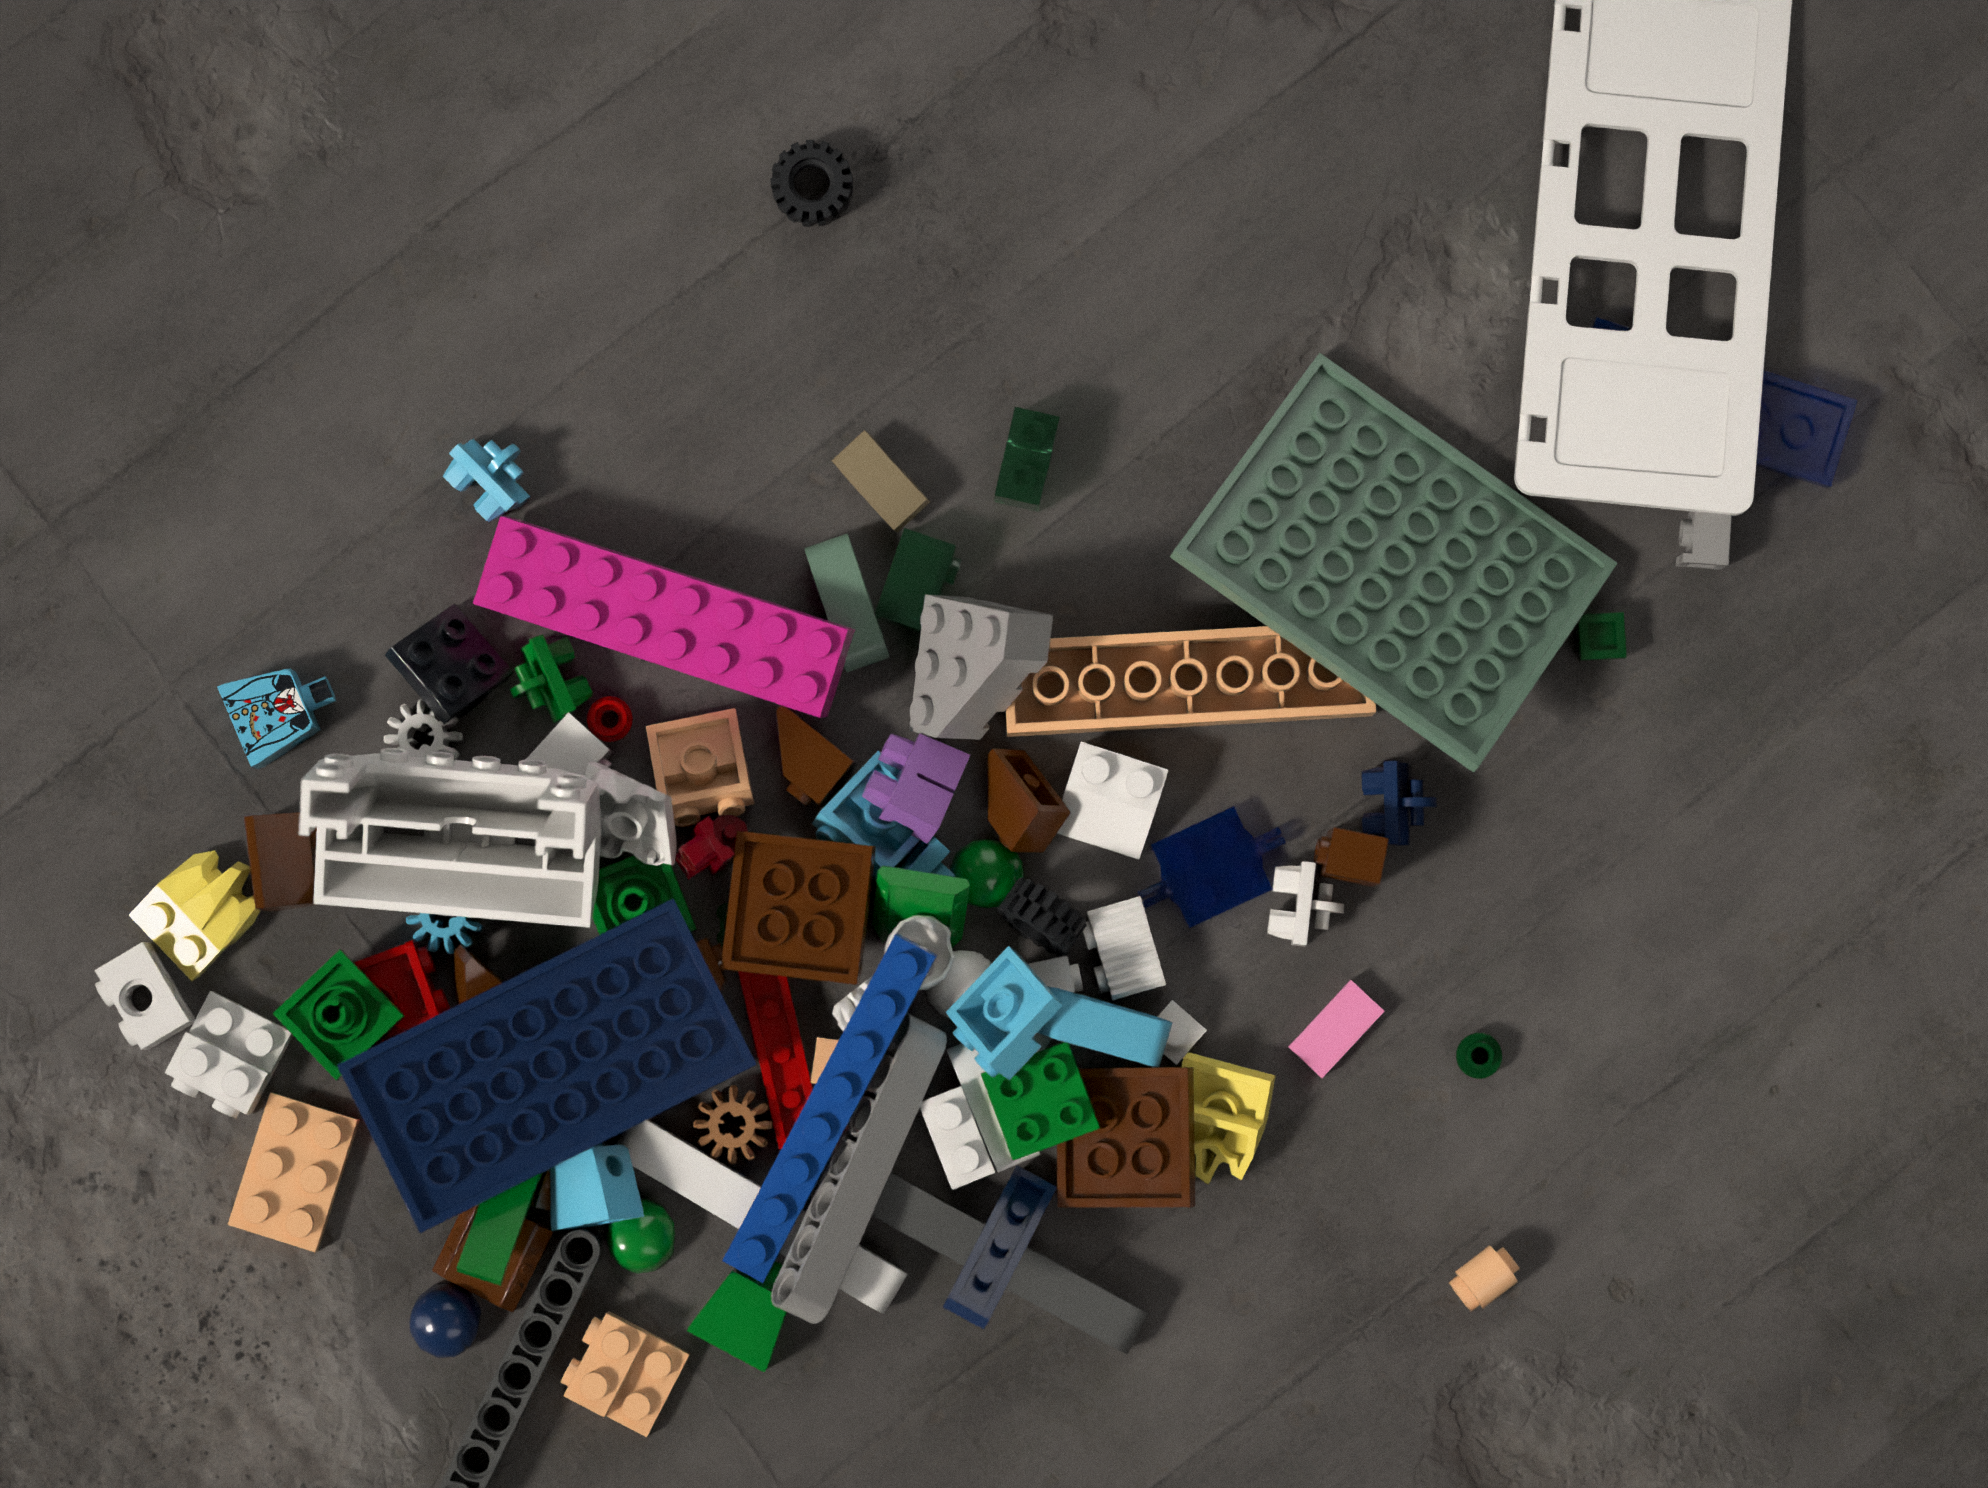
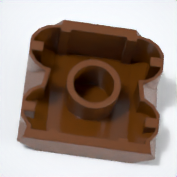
[432,1204,553,1313]

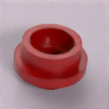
[587,696,633,742]

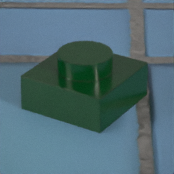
[1576,612,1627,661]

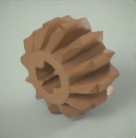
[694,1085,773,1164]

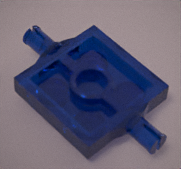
[1137,806,1286,929]

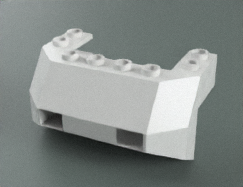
[299,748,601,927]

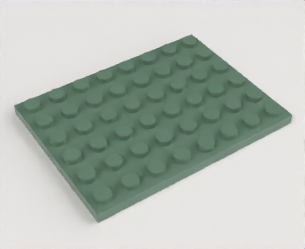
[1170,352,1618,773]

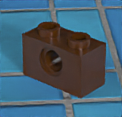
[1313,827,1389,887]

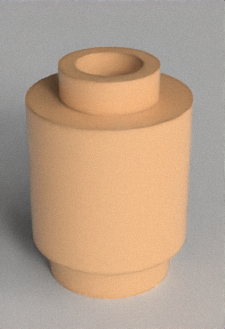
[1449,1245,1520,1312]

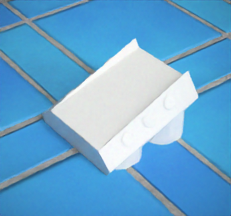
[585,762,677,866]

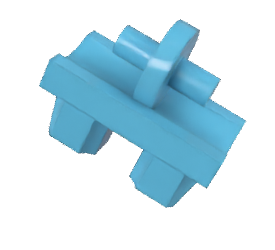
[443,439,531,522]

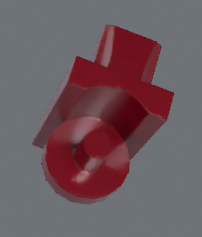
[675,815,748,880]

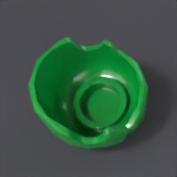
[950,839,1024,908]
[606,1199,676,1274]

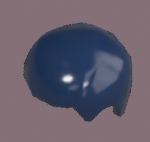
[410,1282,481,1358]

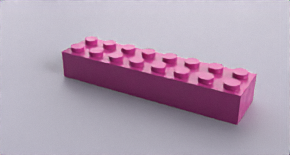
[473,516,855,718]

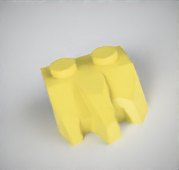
[129,850,260,981]
[1182,1052,1276,1185]

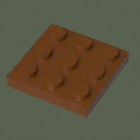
[721,831,876,985]
[1057,1067,1195,1207]

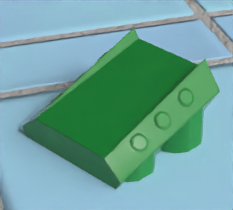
[872,866,970,948]

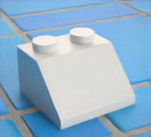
[1057,742,1168,860]

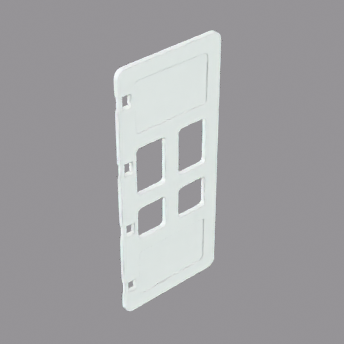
[1514,0,1792,516]

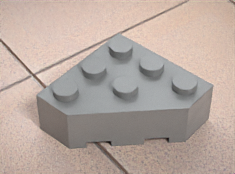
[909,594,1053,740]

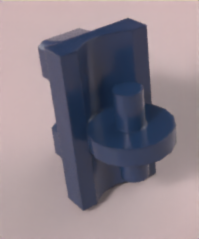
[1362,761,1437,846]

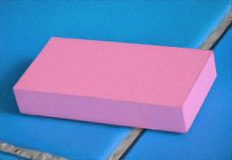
[1288,980,1384,1078]

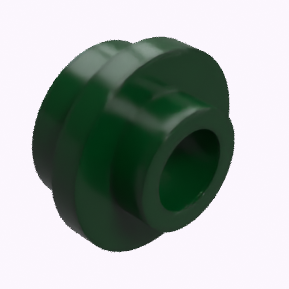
[1456,1033,1502,1079]

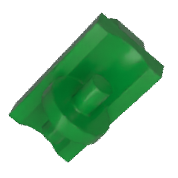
[510,634,593,723]

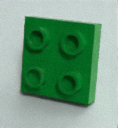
[592,856,697,935]
[272,949,405,1080]
[981,1042,1100,1161]

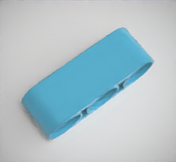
[1037,986,1173,1067]

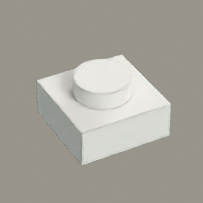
[1157,1000,1207,1065]

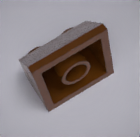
[244,812,320,912]

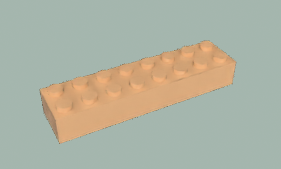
[1006,626,1376,737]

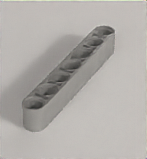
[771,1013,947,1324]

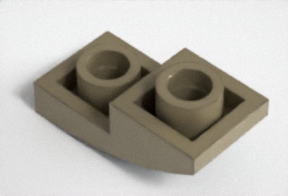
[832,430,930,533]

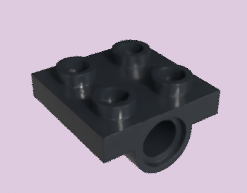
[385,603,513,725]

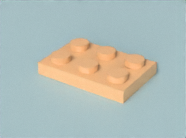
[228,1092,360,1252]

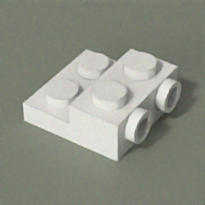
[165,991,293,1119]

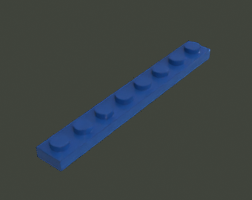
[722,933,937,1283]

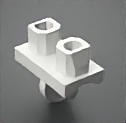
[1267,861,1345,947]

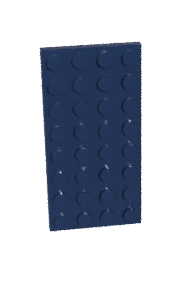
[337,898,757,1234]

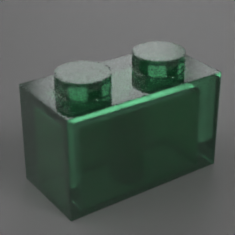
[875,528,962,634]

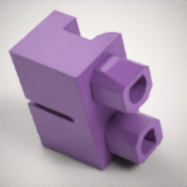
[862,734,970,844]

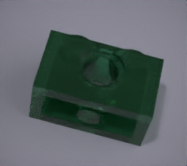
[994,407,1060,512]

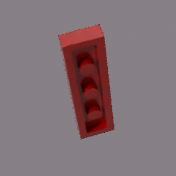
[738,971,813,1150]

